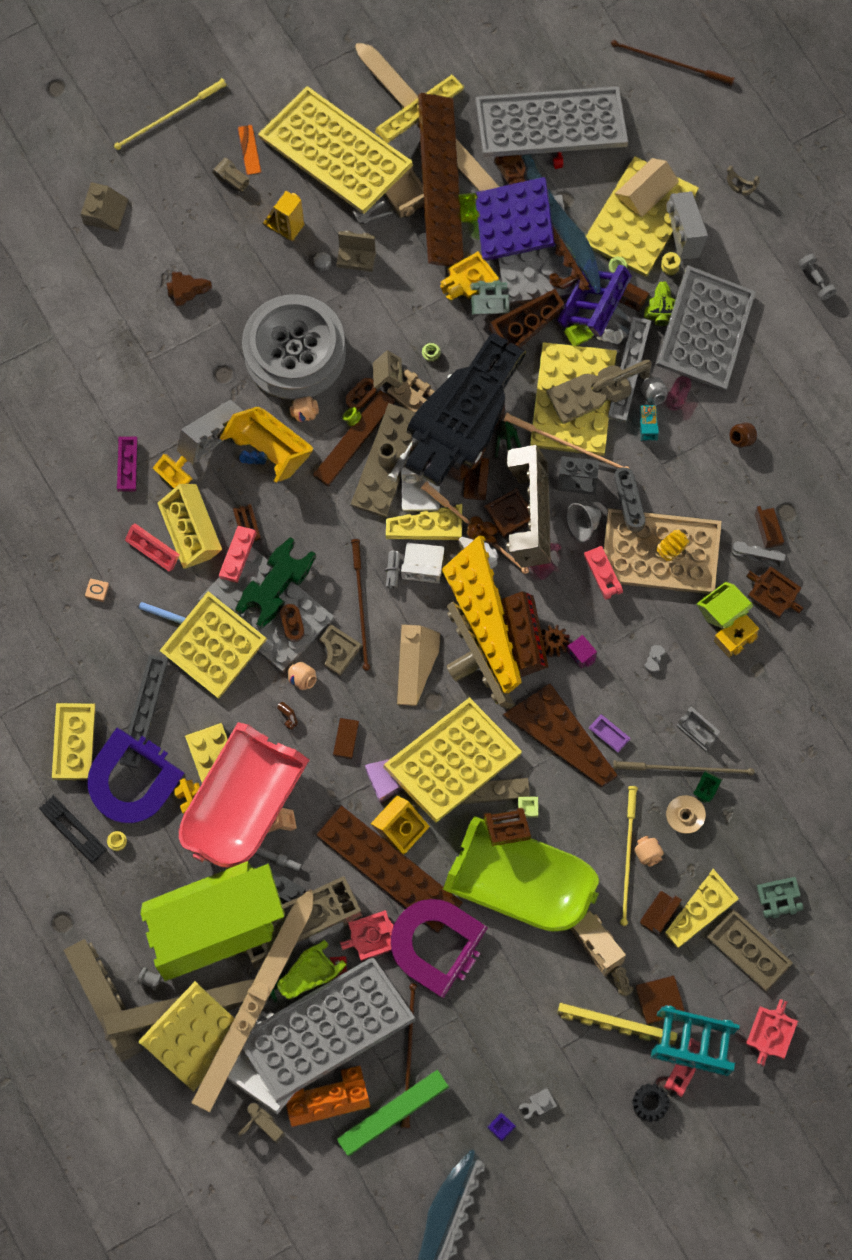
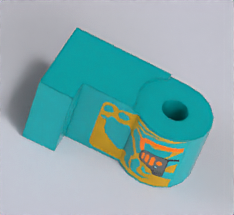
[640,405,659,441]

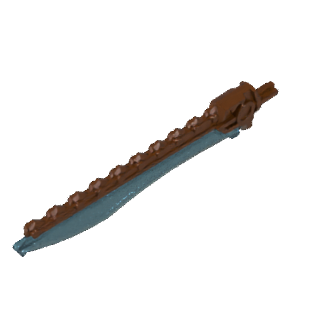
[494,154,601,293]

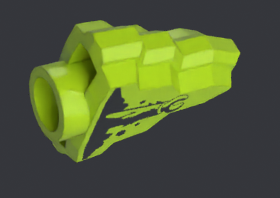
[644,282,675,326]

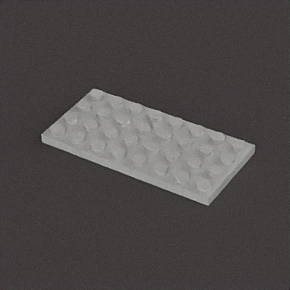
[476,86,628,157]
[242,957,415,1103]

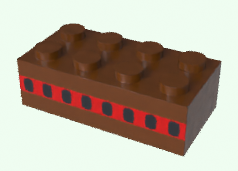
[501,591,549,677]

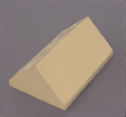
[615,158,679,218]

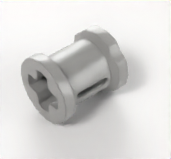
[137,967,162,991]

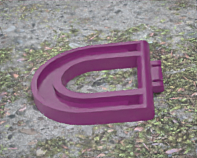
[390,899,488,999]

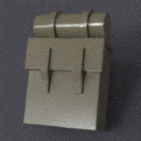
[238,1103,285,1144]

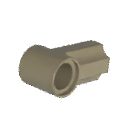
[212,158,250,192]

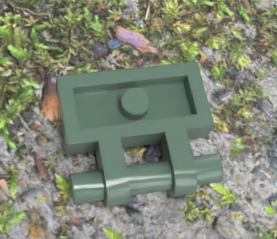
[470,280,509,314]
[756,877,803,919]

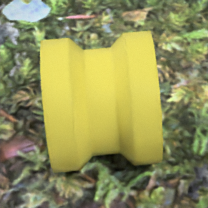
[661,252,680,275]

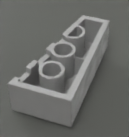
[177,399,243,465]

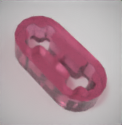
[666,376,692,411]

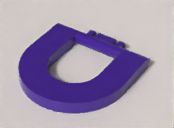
[88,727,185,823]

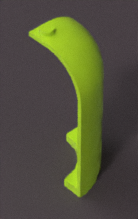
[443,816,599,931]

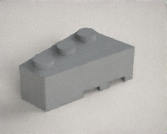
[666,191,708,260]

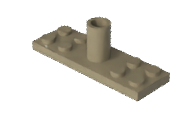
[351,403,416,518]
[447,602,515,710]

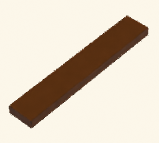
[313,390,396,487]

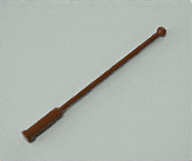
[611,40,735,86]
[351,539,370,671]
[400,983,417,1129]

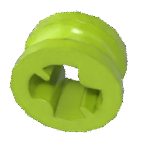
[343,407,361,426]

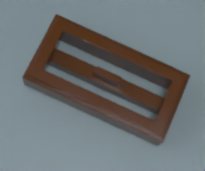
[233,504,261,542]

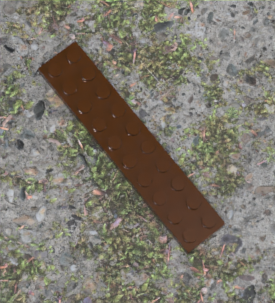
[418,93,464,267]

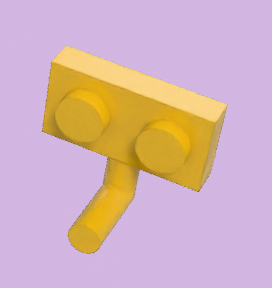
[153,454,193,488]

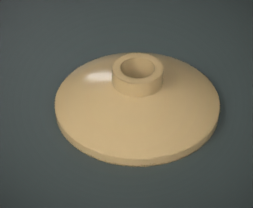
[666,795,706,834]

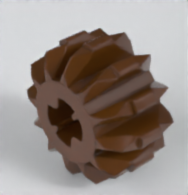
[541,625,570,658]

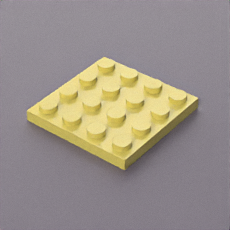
[160,591,267,698]
[139,982,235,1092]

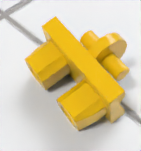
[173,778,200,814]

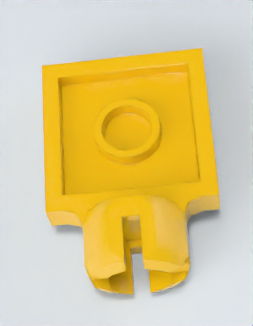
[440,251,499,300]

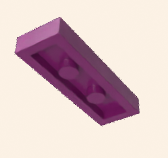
[117,436,138,492]

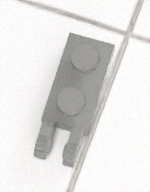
[732,541,786,568]

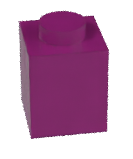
[567,635,597,669]

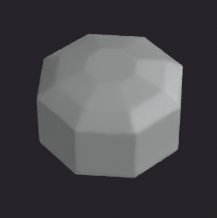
[313,252,331,271]

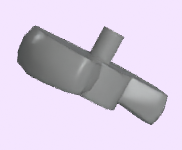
[644,645,666,673]

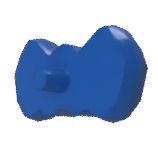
[239,450,268,465]

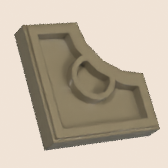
[320,624,362,677]

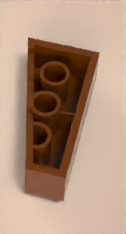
[489,289,564,347]

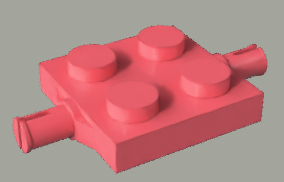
[340,910,394,961]
[746,1000,798,1066]

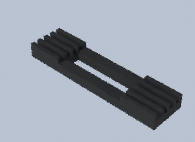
[39,795,107,863]

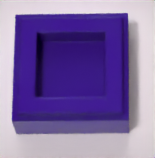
[487,1113,516,1142]

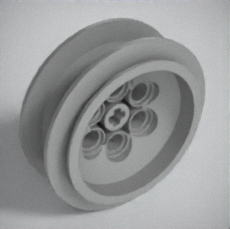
[242,294,346,400]

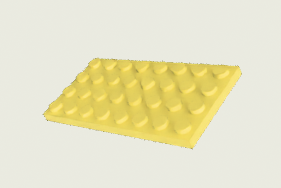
[258,86,413,214]

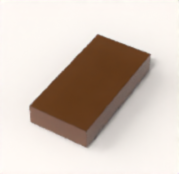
[333,718,359,759]

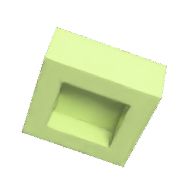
[518,797,538,818]

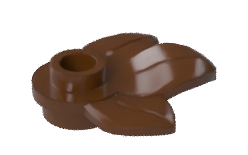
[467,516,498,544]

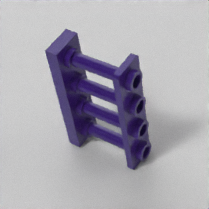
[558,261,632,337]

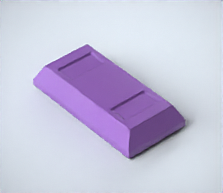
[588,714,631,753]

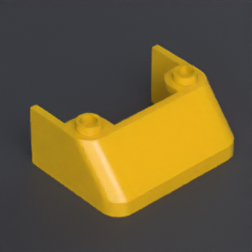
[219,407,313,483]

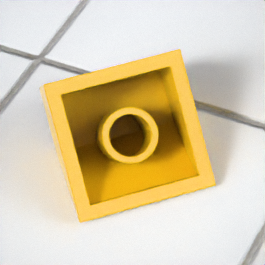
[371,796,430,855]

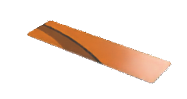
[238,125,261,175]

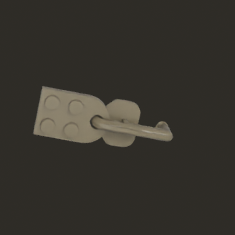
[546,360,651,424]

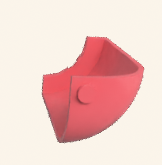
[179,722,309,867]

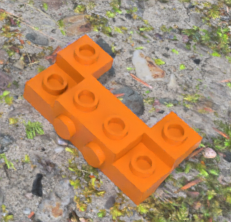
[286,1066,370,1127]

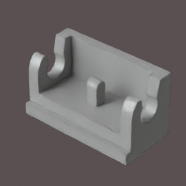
[677,707,720,751]

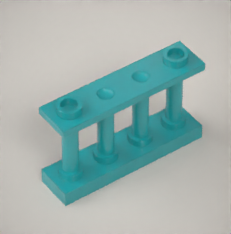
[651,1006,740,1076]

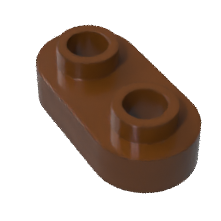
[346,378,377,410]
[280,604,305,642]

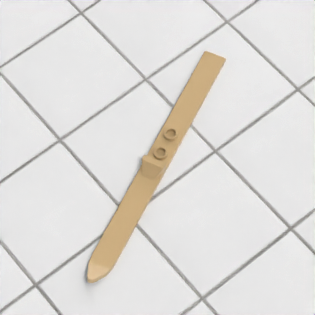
[355,43,499,191]
[192,890,313,1112]

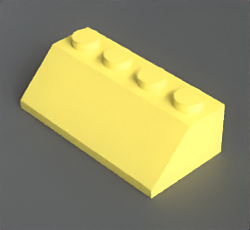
[158,484,222,569]

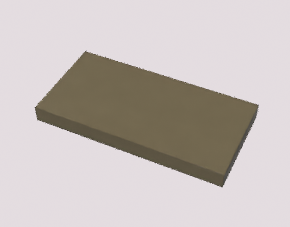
[707,909,793,993]

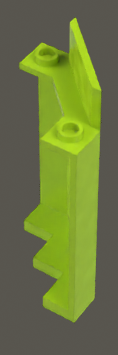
[141,861,284,982]

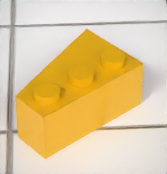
[262,191,304,241]

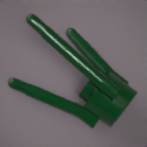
[494,421,522,458]

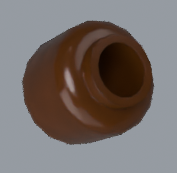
[729,422,757,448]

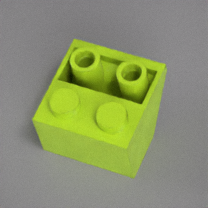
[696,582,753,629]

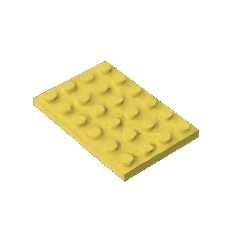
[582,156,699,277]
[530,342,617,456]
[383,697,522,823]

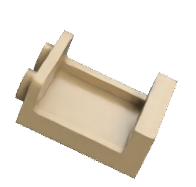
[385,166,425,218]

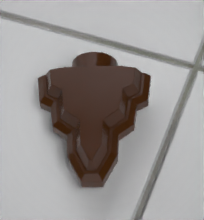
[167,272,212,307]

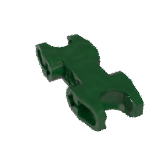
[235,537,316,630]

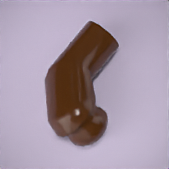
[549,273,577,289]
[277,702,298,730]

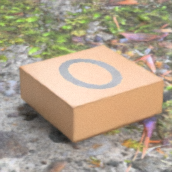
[85,578,109,602]

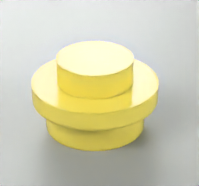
[107,831,127,851]

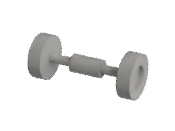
[798,254,837,300]

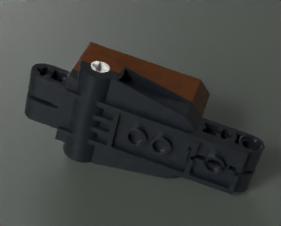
[405,333,526,487]

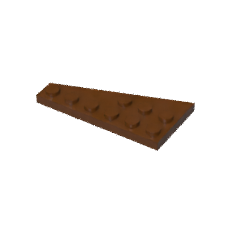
[503,683,618,788]

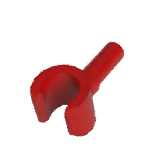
[553,152,564,169]

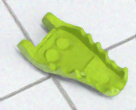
[277,940,347,999]

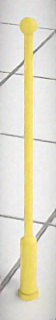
[114,78,227,150]
[620,786,638,926]

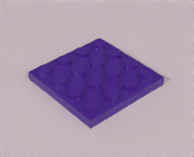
[475,177,555,261]

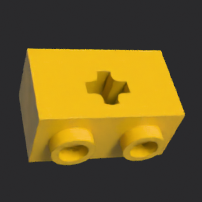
[714,614,759,658]

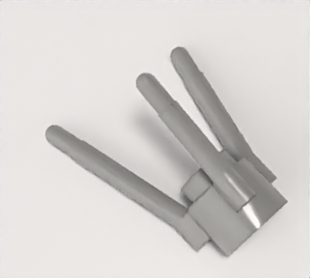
[353,201,394,224]

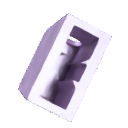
[365,759,403,803]

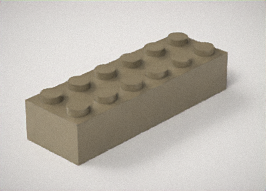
[63,939,143,1062]

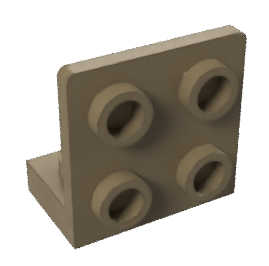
[336,231,376,272]

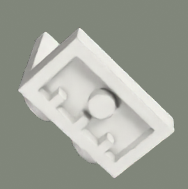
[401,468,440,511]
[401,543,444,584]

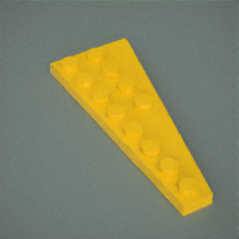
[442,536,522,694]

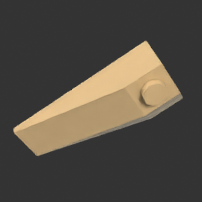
[397,625,440,706]

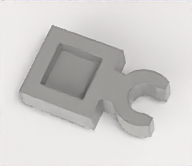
[519,1088,557,1120]

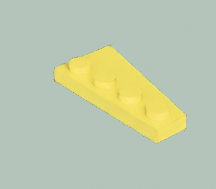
[386,504,462,540]
[665,869,739,949]

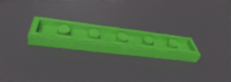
[337,1070,450,1157]

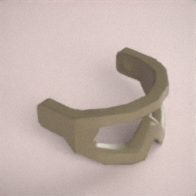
[727,166,760,196]

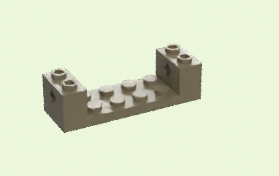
[505,445,551,568]
[246,876,362,969]

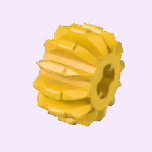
[656,530,689,561]

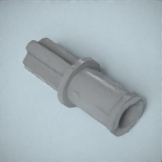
[385,551,400,589]

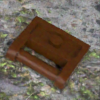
[484,807,531,846]

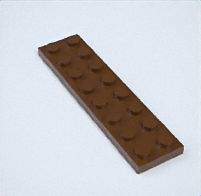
[316,805,463,934]

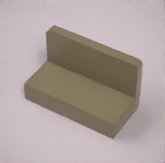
[373,350,403,389]

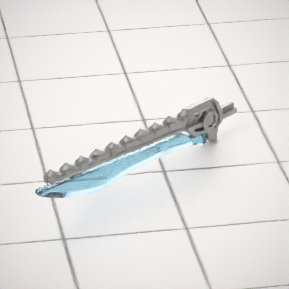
[418,1150,485,1260]

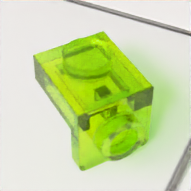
[459,193,479,222]

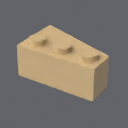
[570,911,626,977]

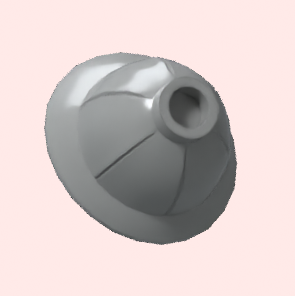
[567,503,601,542]

